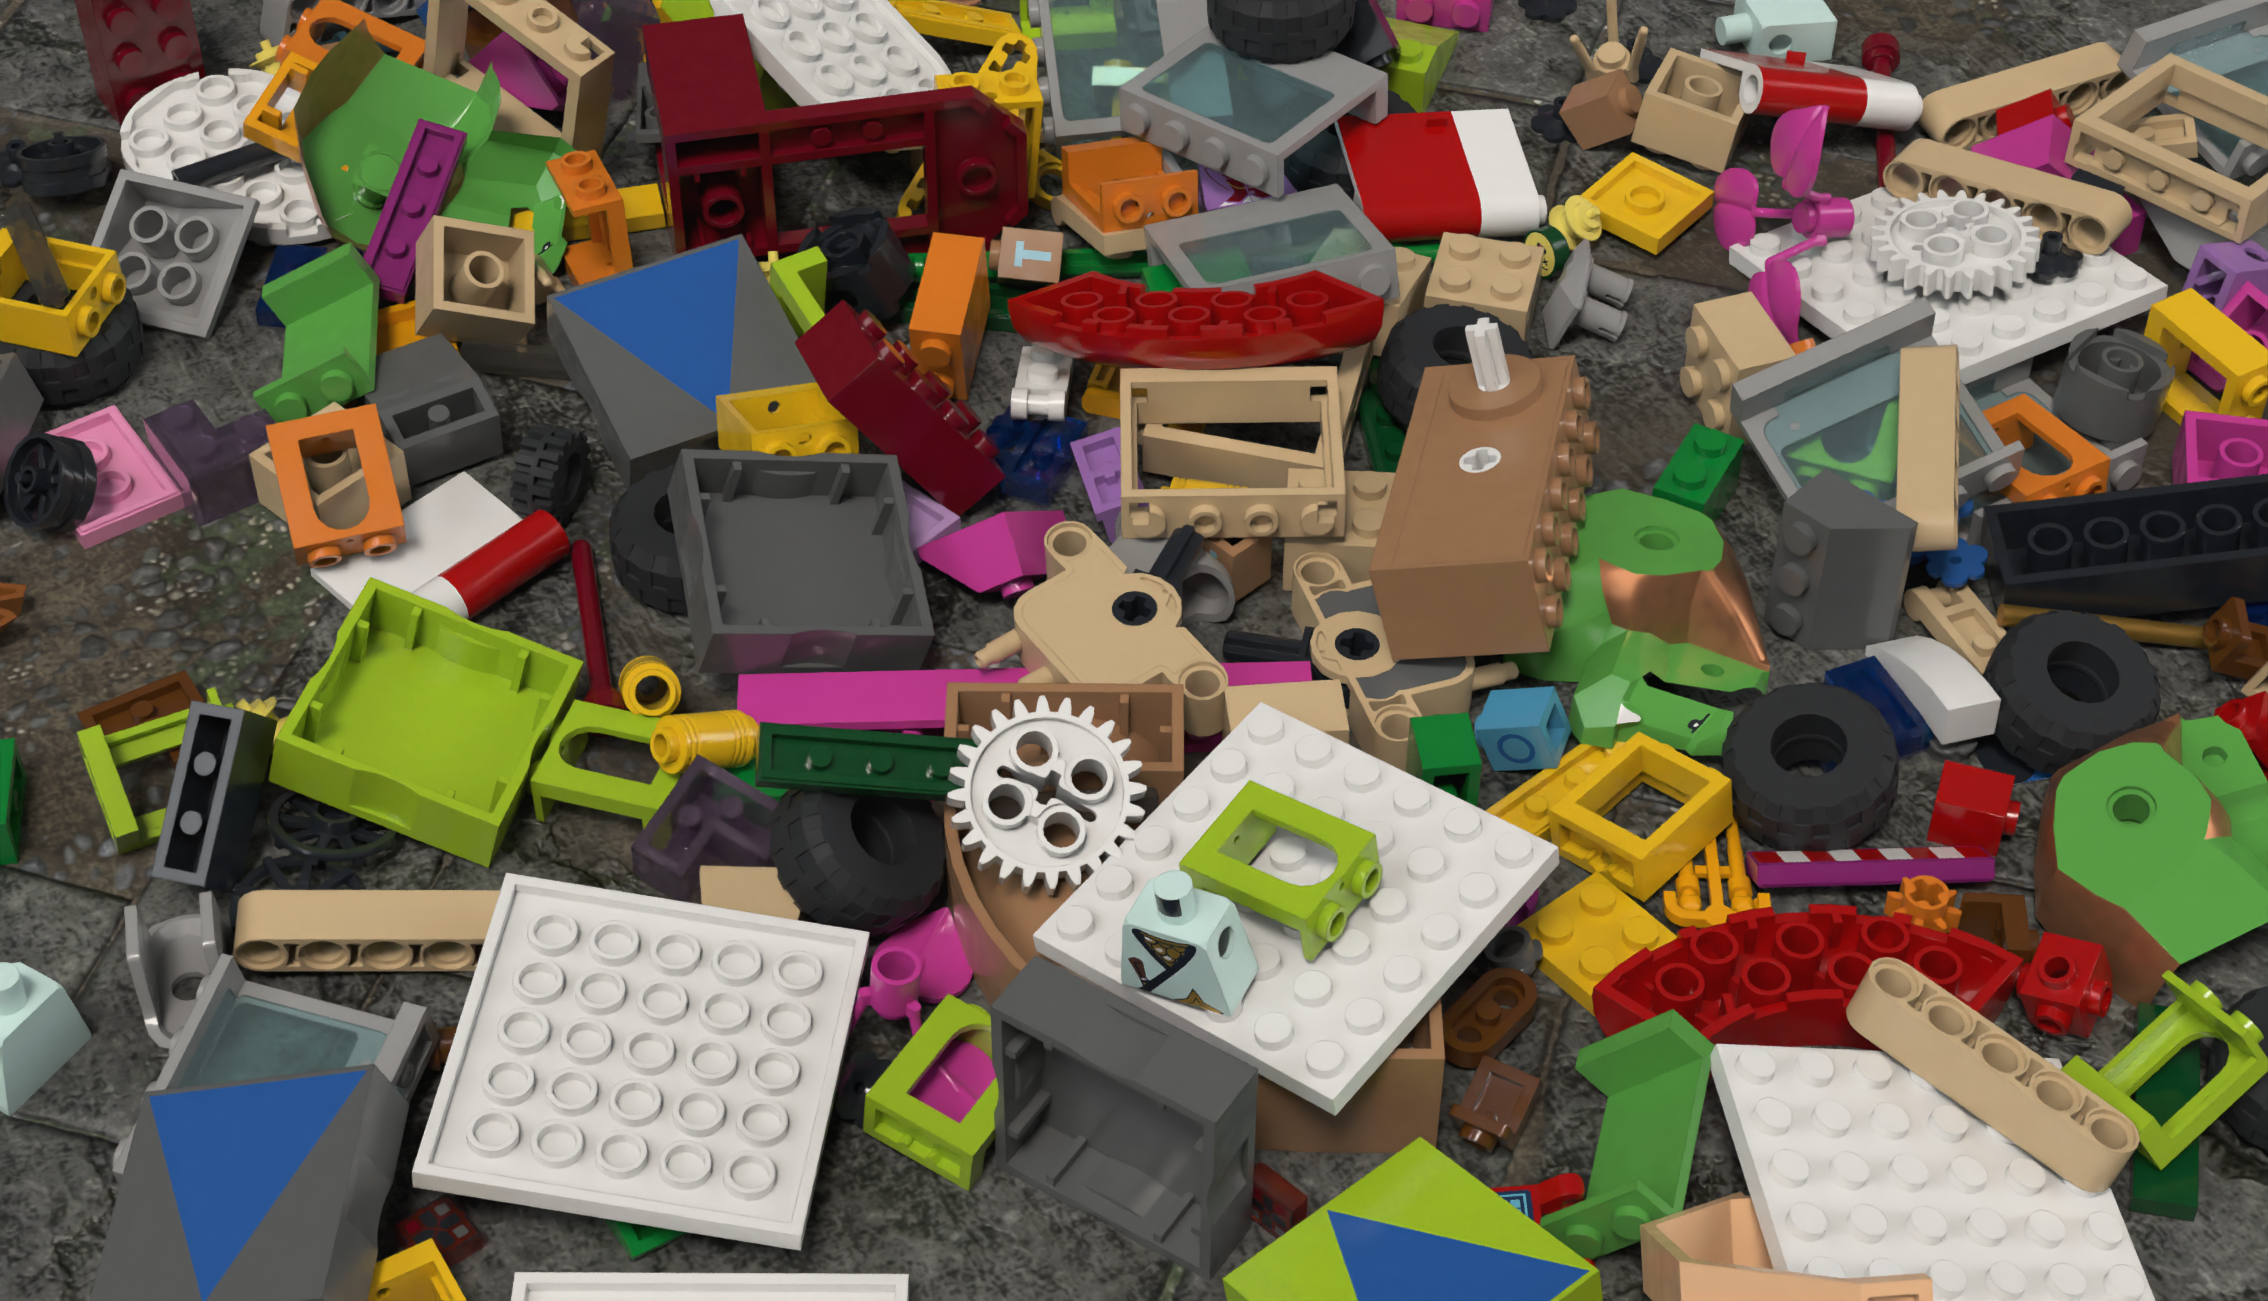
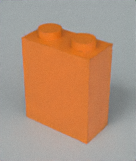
[908,232,991,400]

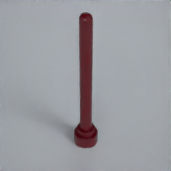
[1861,33,1900,188]
[570,539,628,738]

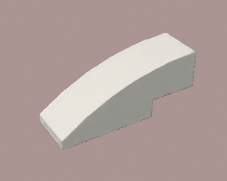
[1865,635,2001,745]

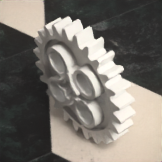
[1870,190,2041,299]
[947,695,1147,895]

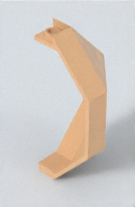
[1640,1191,1933,1301]

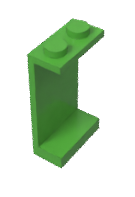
[253,242,380,423]
[1539,1009,1715,1260]

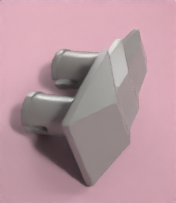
[1542,239,1634,350]

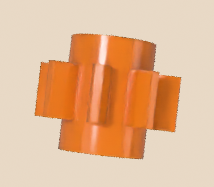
[1883,875,1962,933]

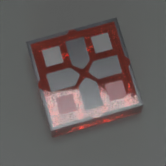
[1252,1162,1308,1239]
[392,1193,484,1268]

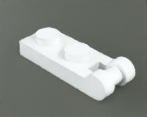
[1011,344,1074,422]

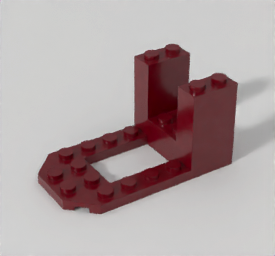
[642,13,1028,263]

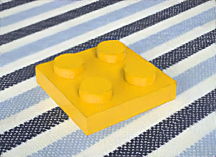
[1580,152,1714,255]
[1517,871,1677,1016]

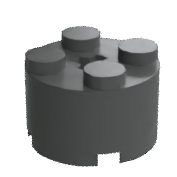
[2052,328,2175,450]

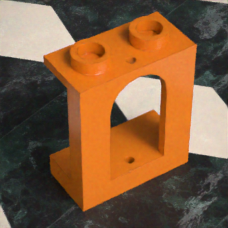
[275,0,425,69]
[1061,136,1198,233]
[546,150,633,287]
[1959,393,2111,503]
[266,403,407,568]

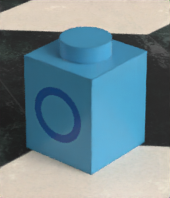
[1475,686,1572,771]

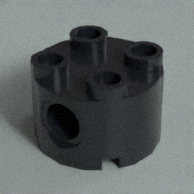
[797,207,916,320]

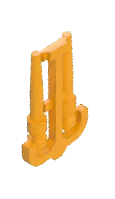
[1662,817,1771,928]

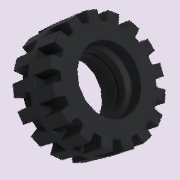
[510,422,591,526]

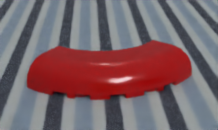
[1008,270,1384,370]
[1592,904,2024,1080]

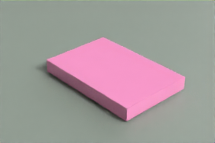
[45,405,185,549]

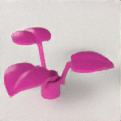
[1713,105,1855,344]
[849,907,996,1123]

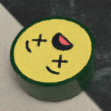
[1524,225,1570,279]

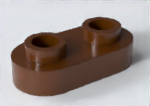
[1442,968,1537,1068]

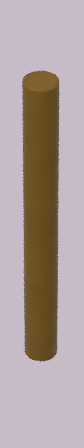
[1996,603,2207,649]

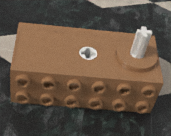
[1368,318,1600,660]

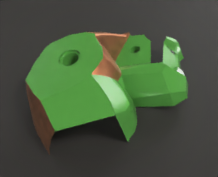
[294,18,576,274]
[1503,488,1770,756]
[2034,713,2268,1008]

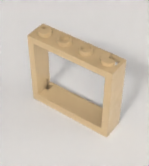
[423,0,615,160]
[2064,53,2268,244]
[1137,340,1374,488]
[1120,366,1346,539]

